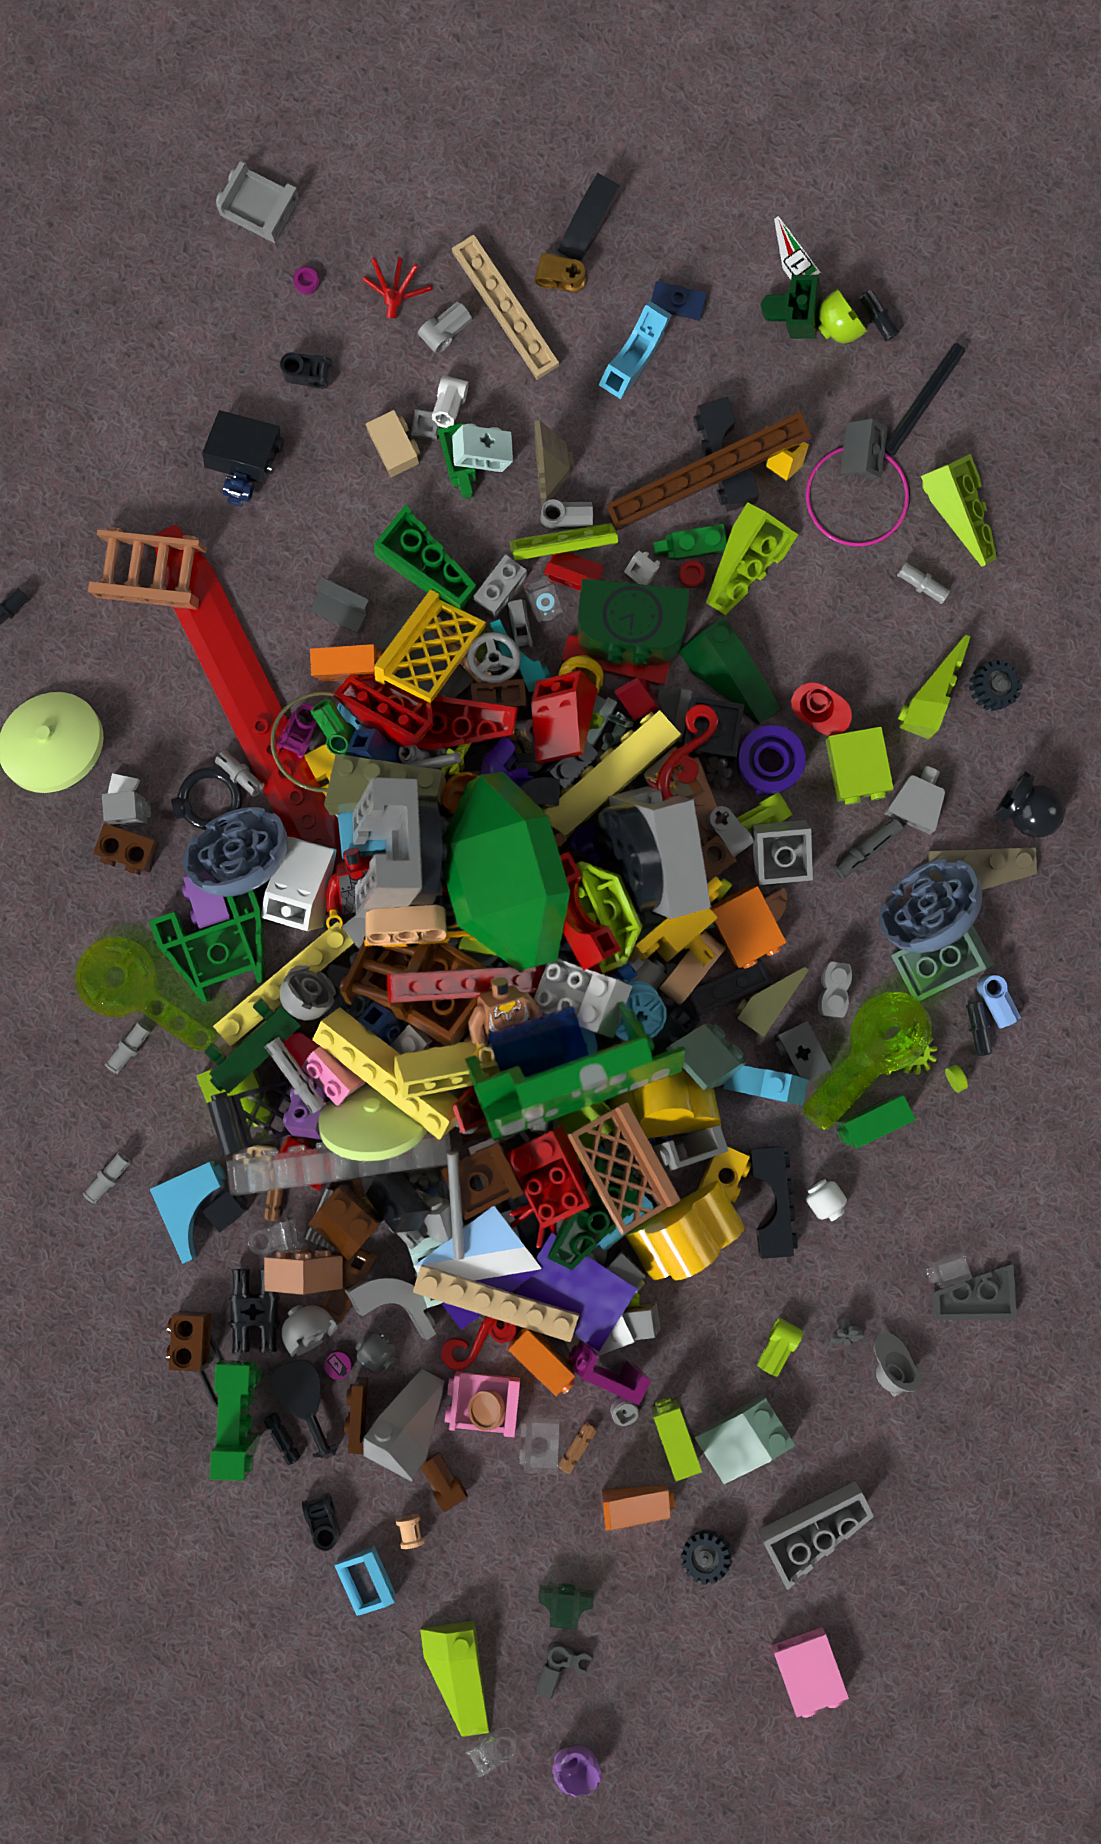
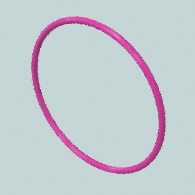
[806,447,909,546]

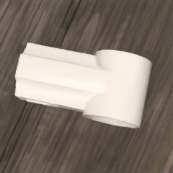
[432,375,469,428]

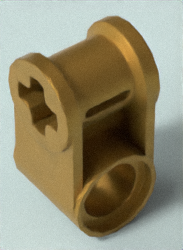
[534,253,586,292]

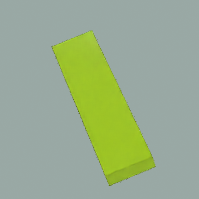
[509,523,618,561]

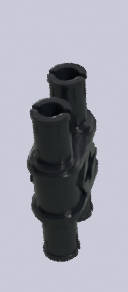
[228,1269,280,1353]

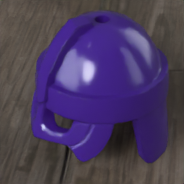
[480,736,534,783]

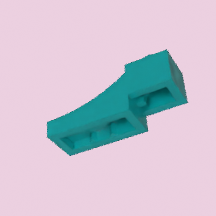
[490,619,551,697]

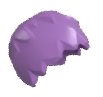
[552,1745,602,1797]

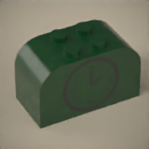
[577,578,689,668]

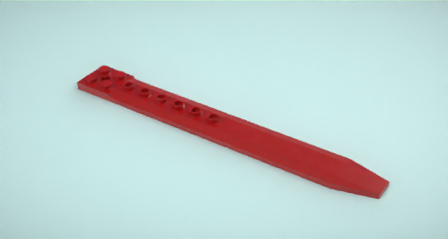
[153,524,345,916]

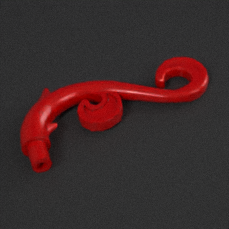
[649,704,718,815]
[441,1292,517,1371]

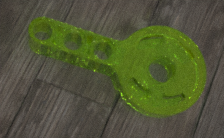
[75,937,216,1051]
[803,992,932,1130]

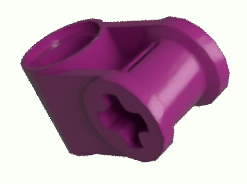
[277,704,317,758]

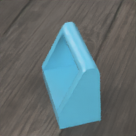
[334,1545,397,1616]

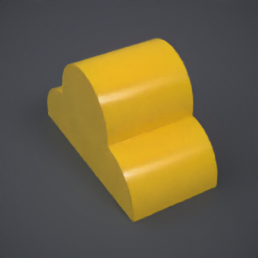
[607,1067,721,1139]
[625,1180,745,1280]

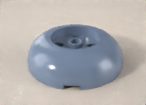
[183,807,288,897]
[879,859,983,953]

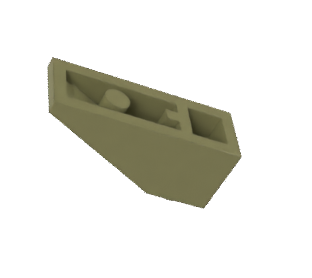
[734,967,809,1037]

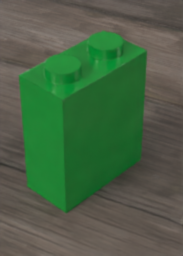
[836,1094,916,1149]

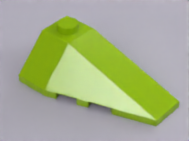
[921,454,997,567]
[706,502,798,615]
[898,635,971,739]
[420,1621,489,1737]

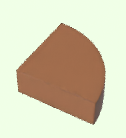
[764,888,787,922]

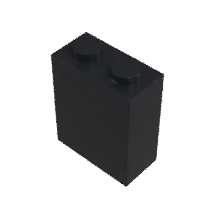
[202,410,284,484]

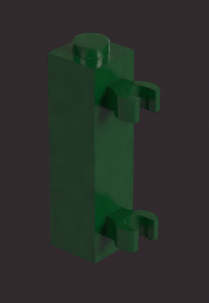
[204,998,301,1094]

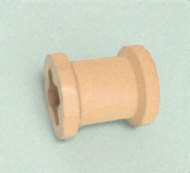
[396,1514,424,1549]

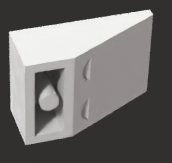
[261,837,337,931]
[534,959,632,1038]

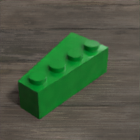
[374,504,476,611]

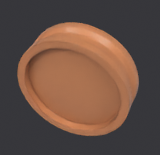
[468,1390,506,1431]

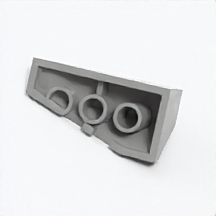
[364,1369,445,1482]

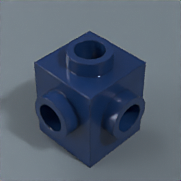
[357,1001,405,1046]

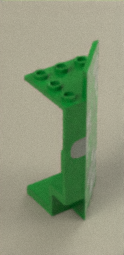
[465,1001,685,1141]

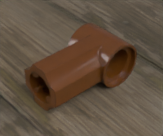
[421,1452,468,1512]

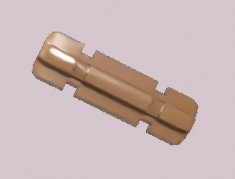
[264,1167,286,1221]
[558,1422,597,1474]

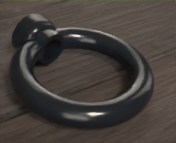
[171,767,242,830]

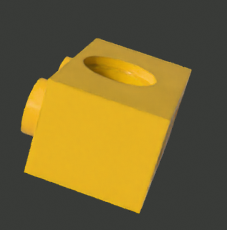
[697,1147,751,1203]

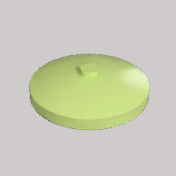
[0,692,104,793]
[318,1083,427,1161]

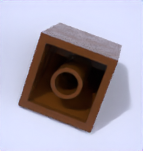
[308,1183,384,1261]

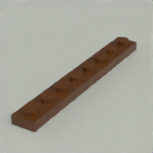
[606,411,812,530]

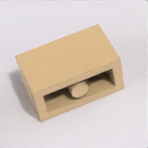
[366,410,421,477]

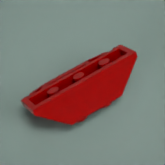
[333,674,434,747]

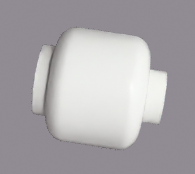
[806,1179,847,1221]

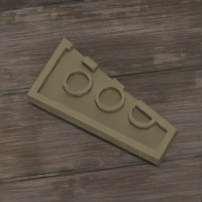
[928,847,1037,890]

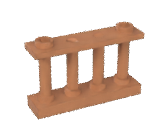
[88,527,207,610]

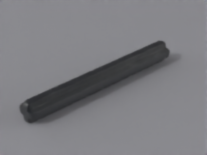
[885,343,965,455]

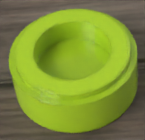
[945,1064,968,1093]

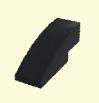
[558,173,620,262]

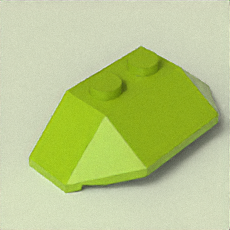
[576,861,642,973]

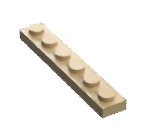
[452,234,559,380]
[413,1264,579,1342]

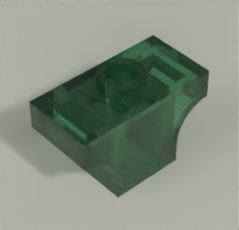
[538,1583,594,1630]

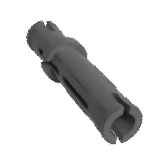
[832,817,904,881]

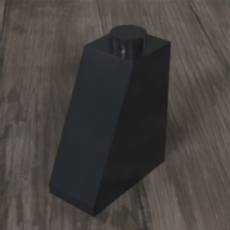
[650,1002,701,1057]

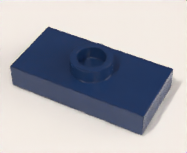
[651,281,706,321]

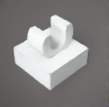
[624,551,660,585]

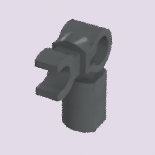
[535,1642,592,1699]

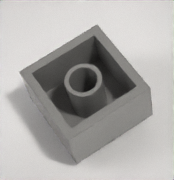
[752,820,813,885]

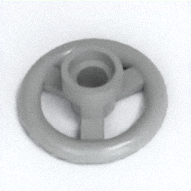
[467,632,521,683]

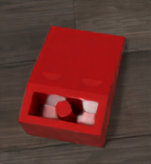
[531,670,598,764]
[506,1125,591,1229]

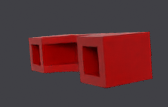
[560,852,622,971]

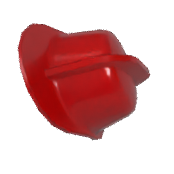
[791,682,852,736]

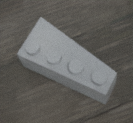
[758,1481,874,1590]

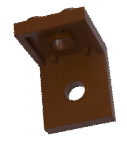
[441,1141,524,1220]
[344,1377,368,1454]

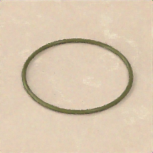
[271,691,334,792]

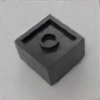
[682,696,745,762]

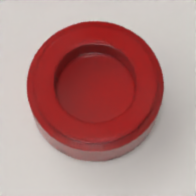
[679,560,705,588]

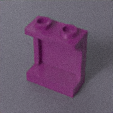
[568,1340,651,1405]

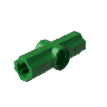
[310,699,356,756]

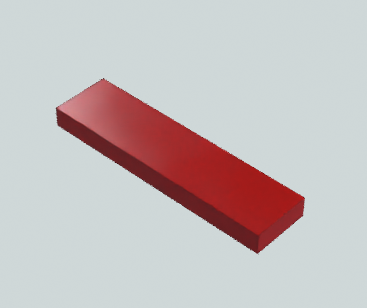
[562,635,670,686]

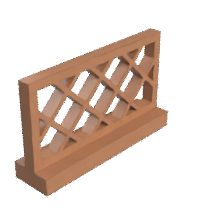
[568,1102,681,1234]

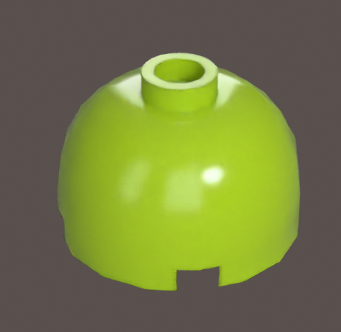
[818,288,867,344]

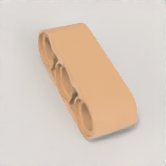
[365,905,446,945]
[659,931,726,1005]

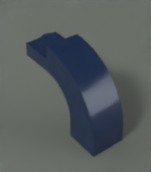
[346,729,405,764]

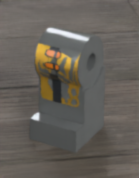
[508,719,548,773]

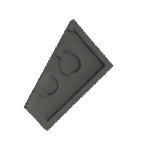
[932,1264,1017,1320]

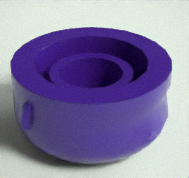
[736,725,806,795]

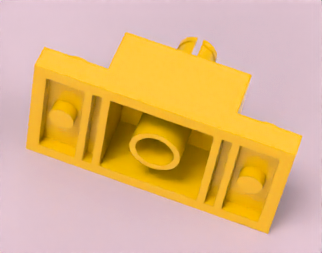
[629,876,723,967]

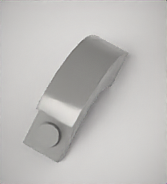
[345,1276,436,1340]

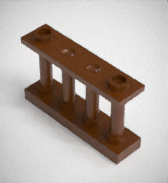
[340,922,447,1021]

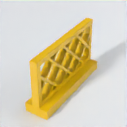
[374,589,486,703]

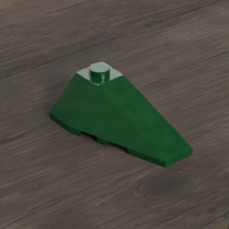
[679,617,781,724]
[547,1157,648,1270]

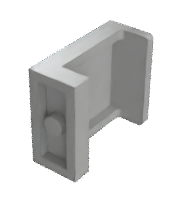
[216,161,299,243]

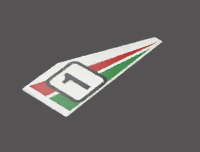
[774,216,820,279]

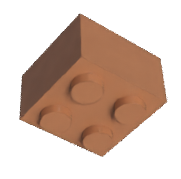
[264,1248,343,1294]

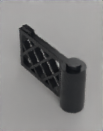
[207,1075,291,1156]

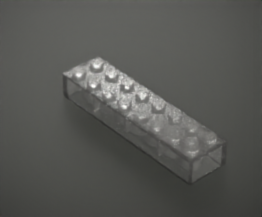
[227,1130,451,1196]

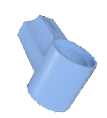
[977,975,1021,1029]

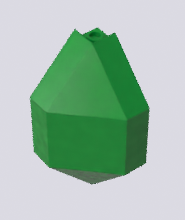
[441,772,570,972]

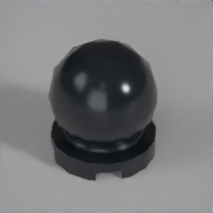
[994,771,1066,838]

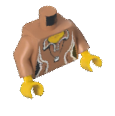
[468,977,557,1064]

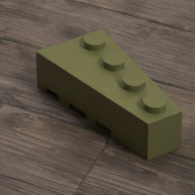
[324,754,446,815]

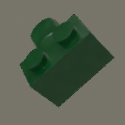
[760,275,822,339]

